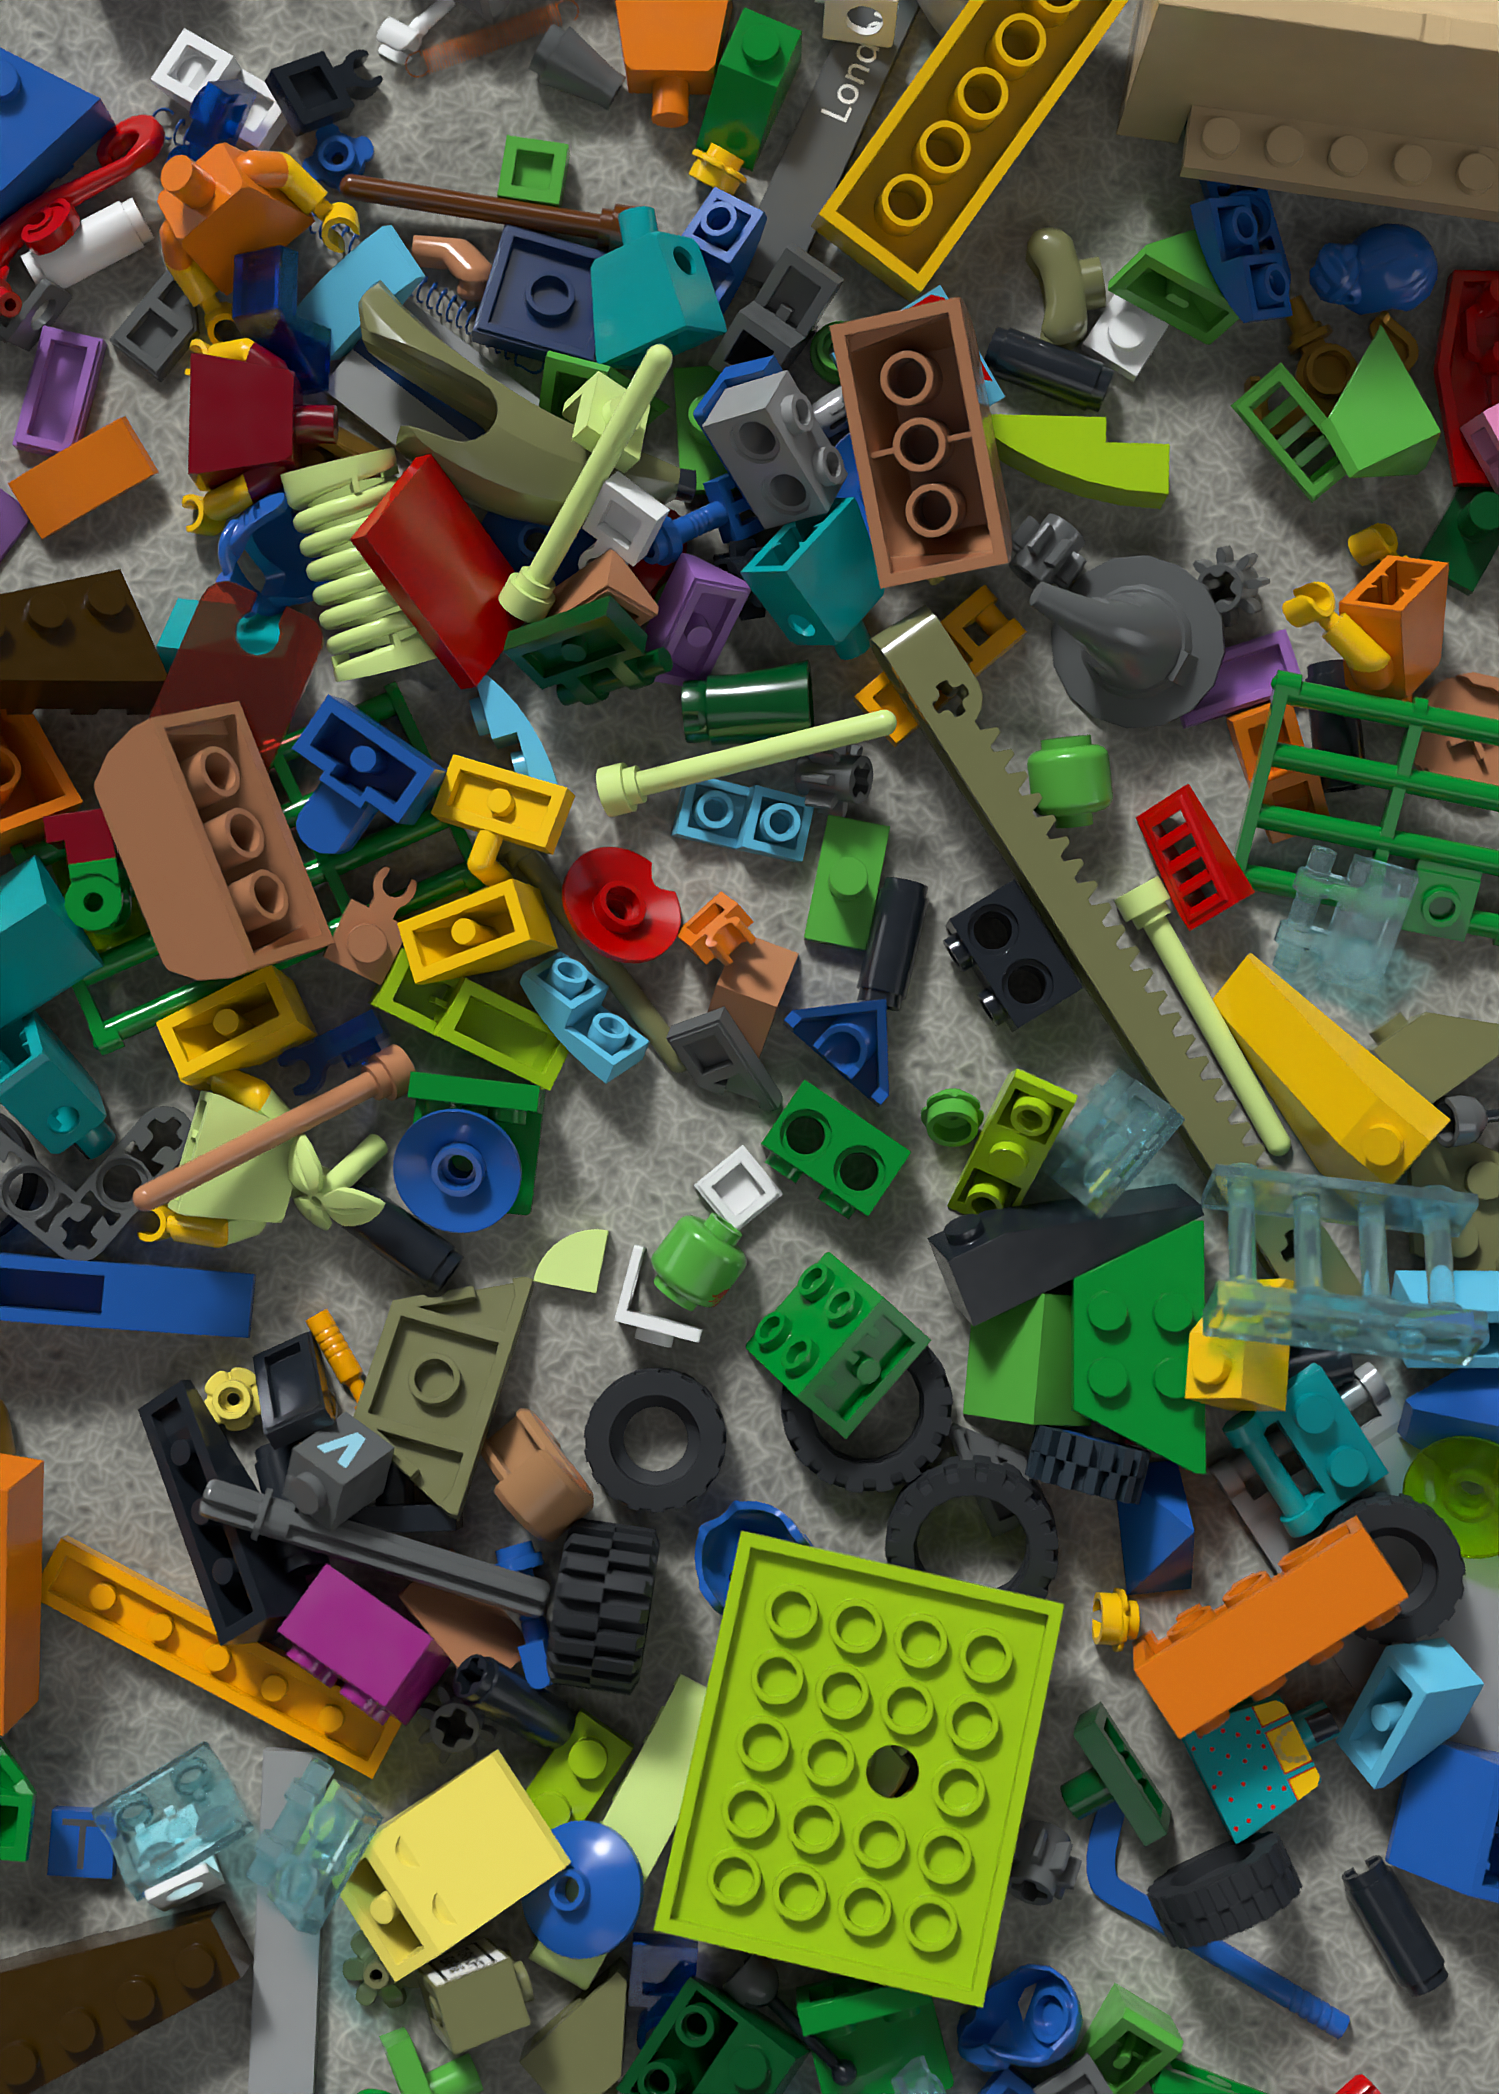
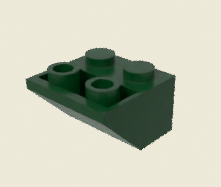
[616,1975,811,2094]

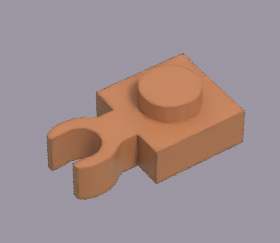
[323,865,417,985]

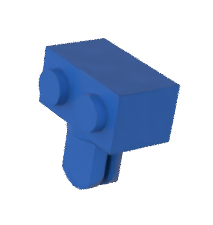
[292,694,447,854]

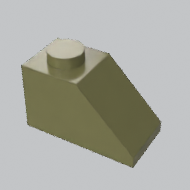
[1367,1011,1499,1104]
[519,1956,629,2094]

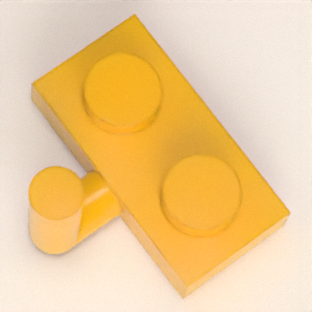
[431,754,575,887]

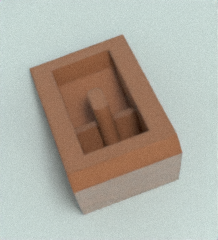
[707,938,799,1058]

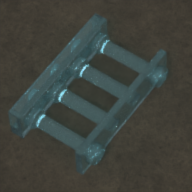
[1201,1163,1489,1366]

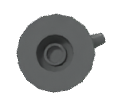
[1029,555,1226,728]

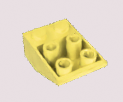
[323,1749,571,1982]

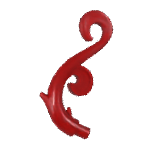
[0,114,166,318]

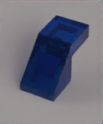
[232,245,331,396]

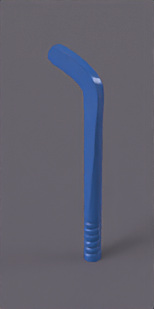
[1086,1801,1350,2039]

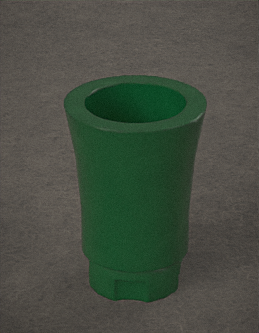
[681,659,815,746]

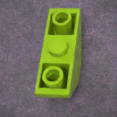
[947,1068,1078,1215]

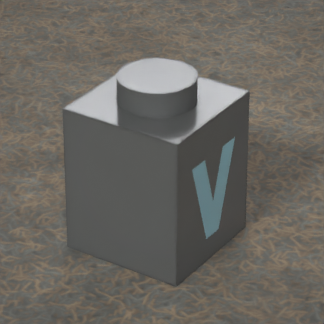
[282,1412,395,1532]

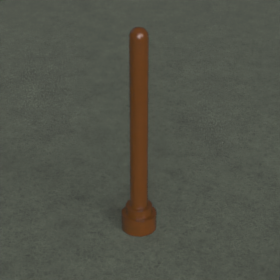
[340,174,636,252]

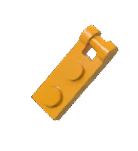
[854,585,1027,748]

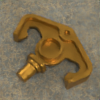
[1244,295,1419,440]

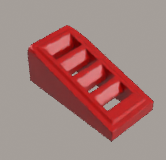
[1135,784,1255,932]

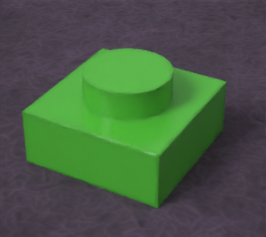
[497,135,570,208]

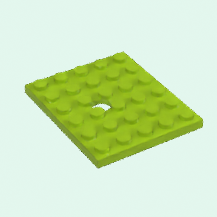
[654,1530,1064,2008]

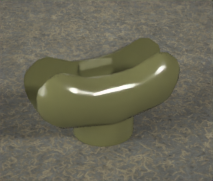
[1025,227,1106,350]

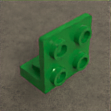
[408,1071,546,1216]
[746,1252,931,1439]
[796,1975,954,2094]

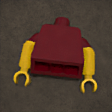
[182,338,339,536]

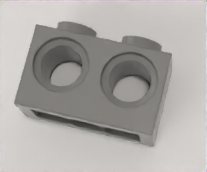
[702,370,848,529]

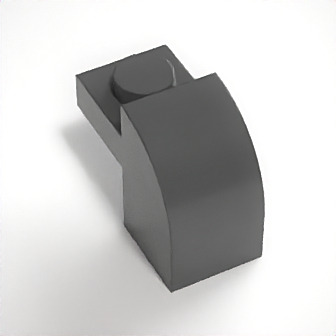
[708,243,845,373]

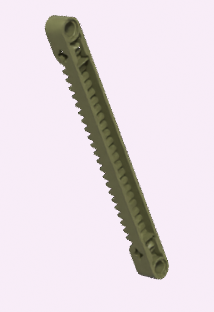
[869,605,1372,1344]

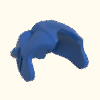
[216,488,333,618]
[694,1500,814,1615]

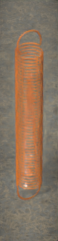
[405,0,579,78]

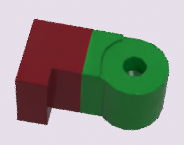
[43,808,132,935]

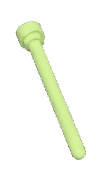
[498,345,673,623]
[596,710,897,817]
[1113,876,1291,1156]

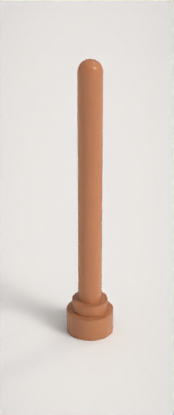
[133,1044,416,1212]

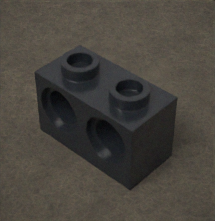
[943,879,1083,1032]

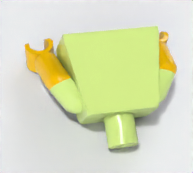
[137,1069,331,1248]

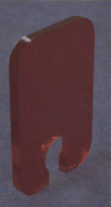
[148,581,324,774]

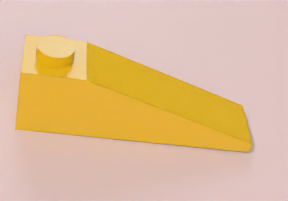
[1213,953,1451,1214]

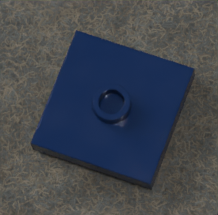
[472,224,607,363]

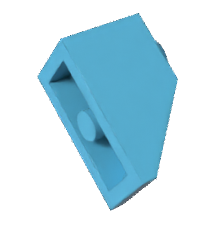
[1335,1637,1484,1789]

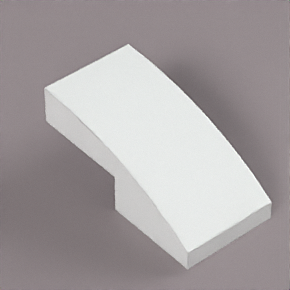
[150,28,287,151]

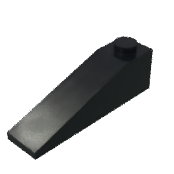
[927,1184,1204,1327]
[138,1380,309,1646]

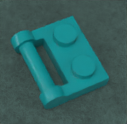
[1222,1362,1389,1538]

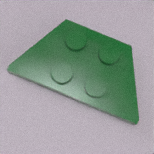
[1071,1220,1206,1474]

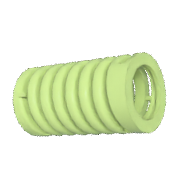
[280,448,437,682]

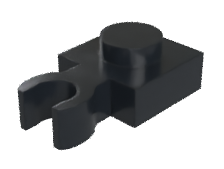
[265,49,383,137]

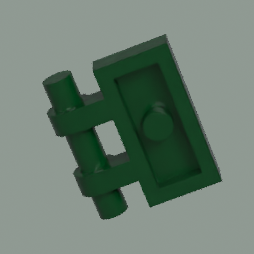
[503,595,673,706]

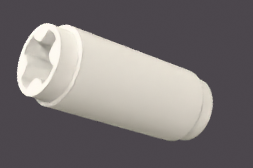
[21,198,154,289]

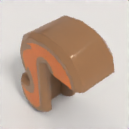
[481,1408,594,1542]

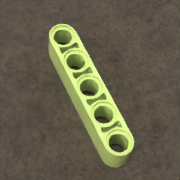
[528,1673,707,1991]

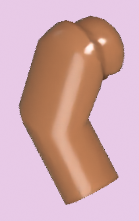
[412,235,492,302]

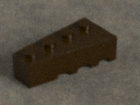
[0,569,170,715]
[0,1901,254,2094]

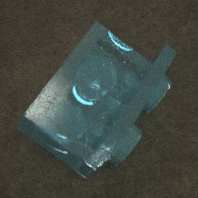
[91,1742,255,1902]

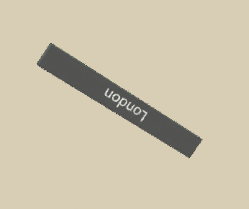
[742,0,920,289]

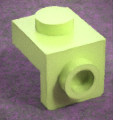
[562,371,650,473]

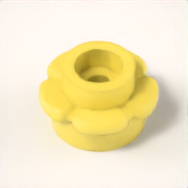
[204,1367,261,1431]

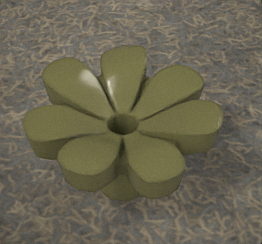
[343,1930,420,2008]

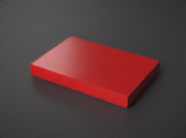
[349,454,525,690]

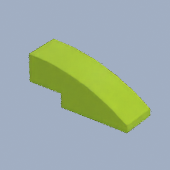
[991,414,1170,509]
[368,948,569,1091]

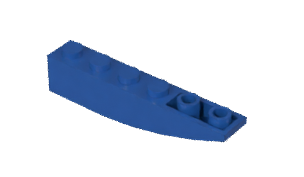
[0,1252,256,1338]

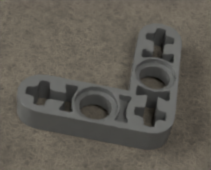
[0,1106,192,1261]

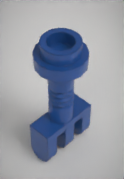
[643,473,764,566]
[494,1541,553,1689]

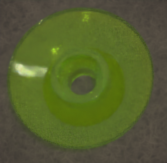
[1402,1436,1499,1559]

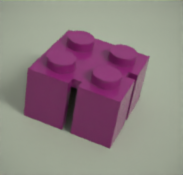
[278,1564,452,1726]

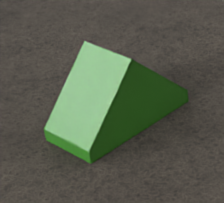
[1108,229,1240,345]
[1068,1983,1184,2094]

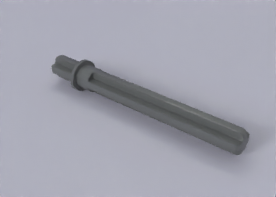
[199,1479,550,1619]

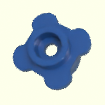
[302,124,375,194]

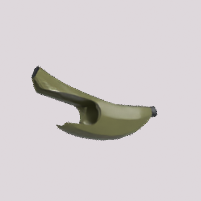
[358,280,697,527]

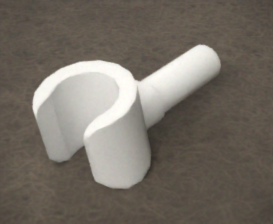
[377,0,455,65]

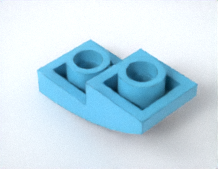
[294,225,425,361]
[469,675,559,785]
[671,779,814,863]
[520,951,650,1084]

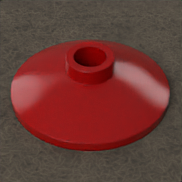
[562,847,681,964]

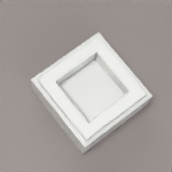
[694,1145,783,1230]

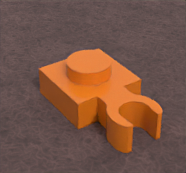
[677,891,756,965]

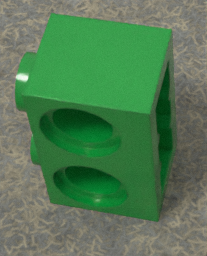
[761,1079,911,1220]

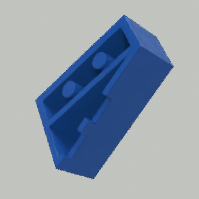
[0,48,116,224]

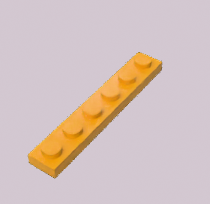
[41,1535,402,1779]

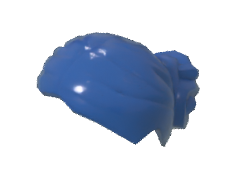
[1309,223,1438,315]
[956,1964,1083,2072]

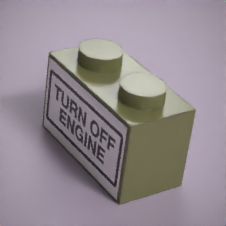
[414,1938,534,2055]

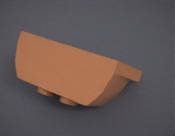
[830,297,1012,589]
[94,701,335,980]

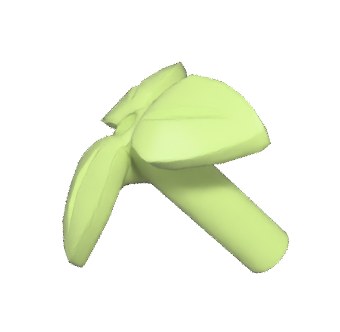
[287,1133,388,1231]

